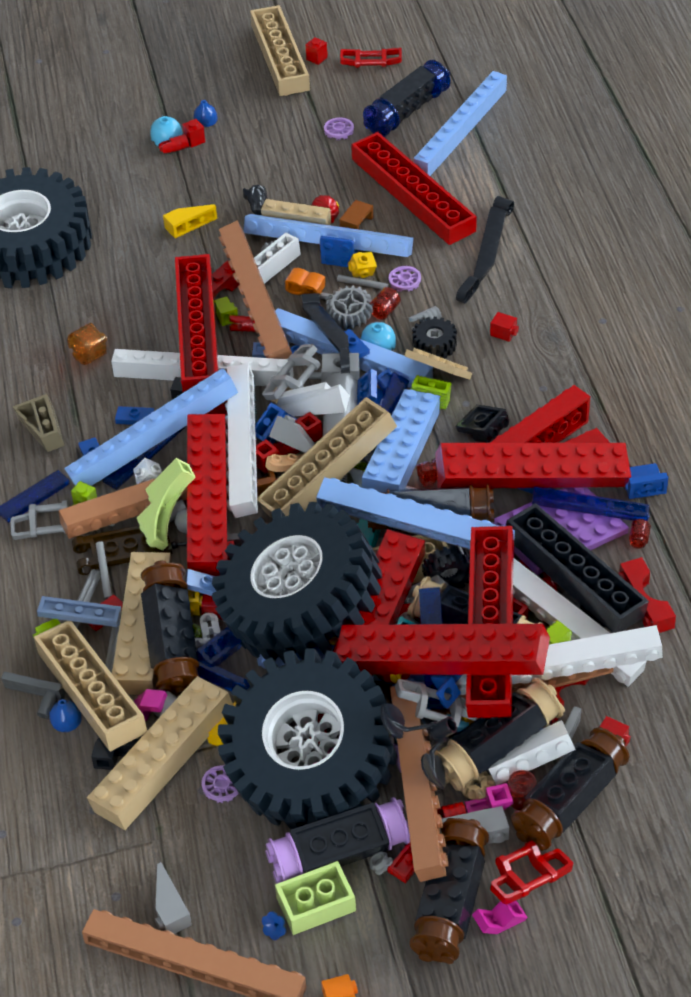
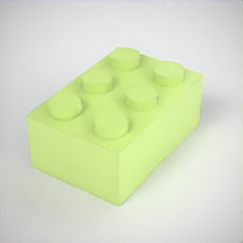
[275,861,356,935]

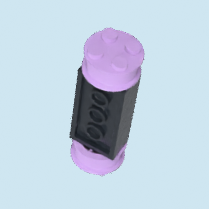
[265,797,410,884]

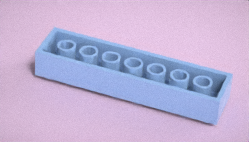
[362,389,440,492]

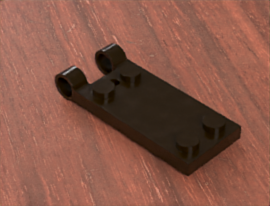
[72,525,173,575]

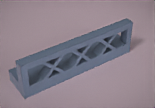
[37,596,122,627]

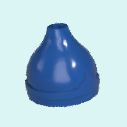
[193,100,217,127]
[49,699,82,732]

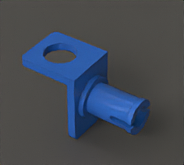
[431,675,463,708]

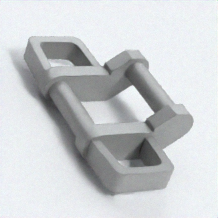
[262,344,321,400]
[10,500,69,540]
[395,679,477,728]

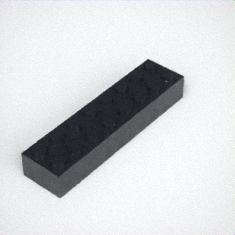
[506,503,649,633]

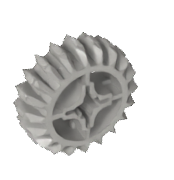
[326,285,373,329]

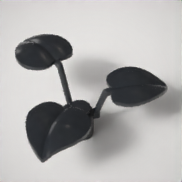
[381,703,457,789]

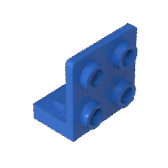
[320,236,359,267]
[357,368,389,412]
[625,463,668,499]

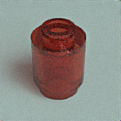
[629,519,651,549]

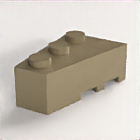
[12,394,65,452]

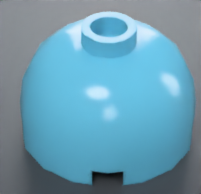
[150,116,182,146]
[361,322,396,351]

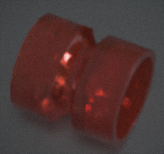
[369,287,401,320]
[416,458,438,487]
[508,770,537,811]

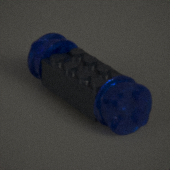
[363,60,451,137]

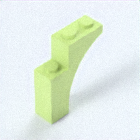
[137,458,196,550]

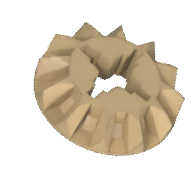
[461,771,495,800]

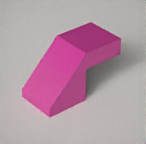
[134,689,168,721]
[464,783,513,813]
[472,900,528,934]

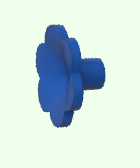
[262,911,286,940]

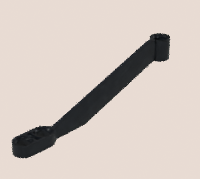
[456,196,514,304]
[302,293,350,374]

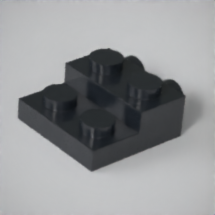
[456,404,510,443]

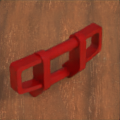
[340,48,402,68]
[490,840,574,904]

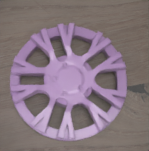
[324,118,354,140]
[389,266,421,292]
[202,765,239,803]

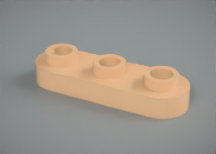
[265,453,305,472]

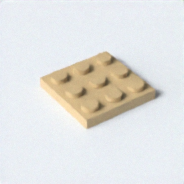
[404,348,472,380]

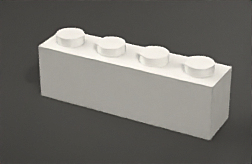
[254,233,301,284]
[489,720,576,785]

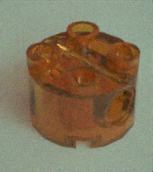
[67,323,107,365]

